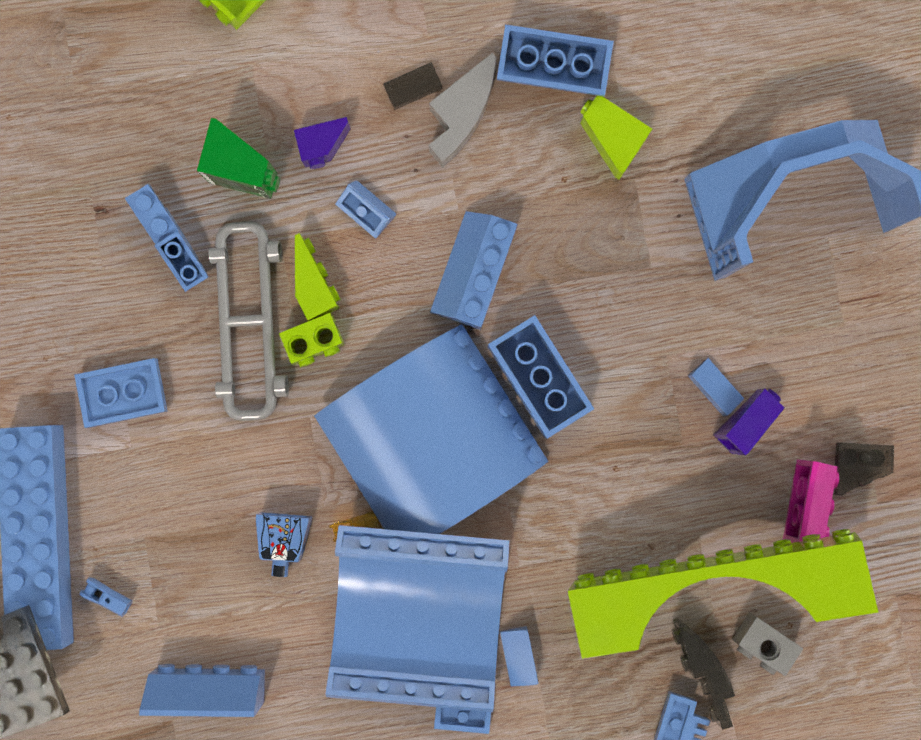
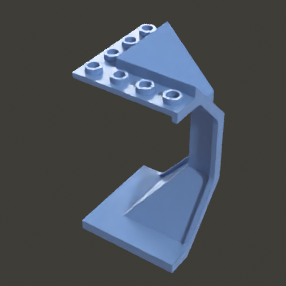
[684,120,921,281]

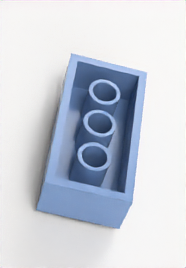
[487,315,594,439]

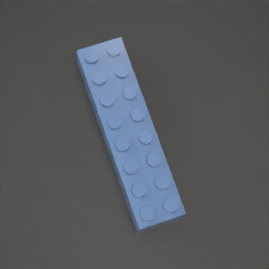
[0,425,74,653]

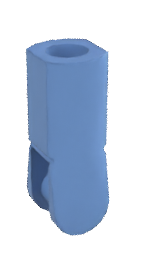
[79,577,133,617]

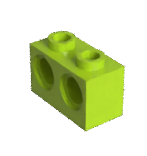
[279,313,345,368]

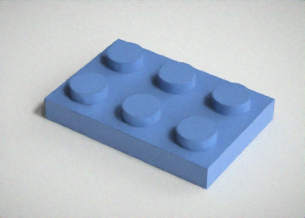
[74,358,168,428]

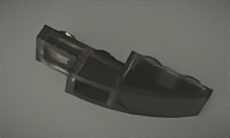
[671,618,735,730]

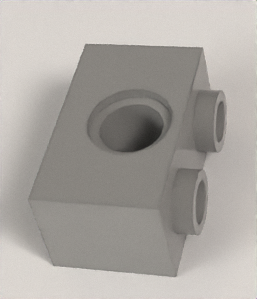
[732,612,803,676]

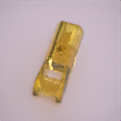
[329,512,381,542]

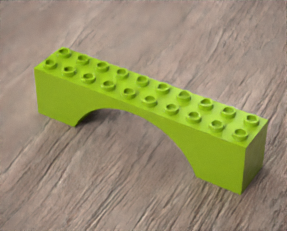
[568,529,879,659]

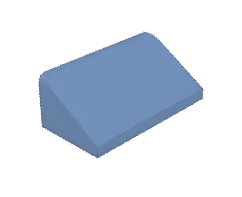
[335,181,396,239]
[688,358,744,416]
[500,626,538,686]

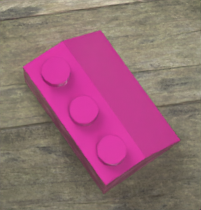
[783,459,839,543]

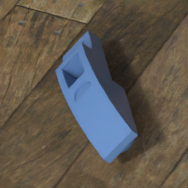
[125,184,209,292]

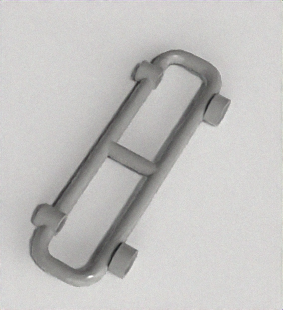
[208,221,289,421]

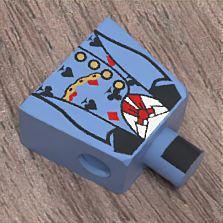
[256,512,312,577]

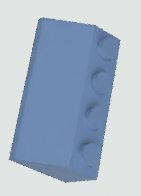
[497,24,614,97]
[430,211,518,330]
[139,664,265,717]

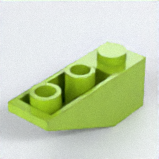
[295,233,341,321]

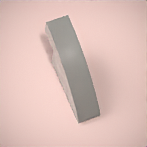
[429,53,496,168]

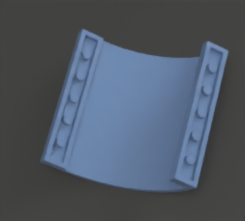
[314,324,549,534]
[325,525,510,712]

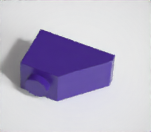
[294,117,351,169]

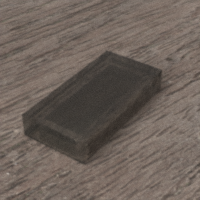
[383,62,443,110]

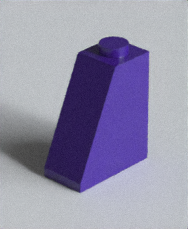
[713,388,785,455]

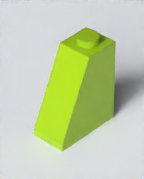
[580,96,652,180]

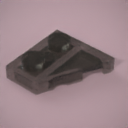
[834,442,894,496]

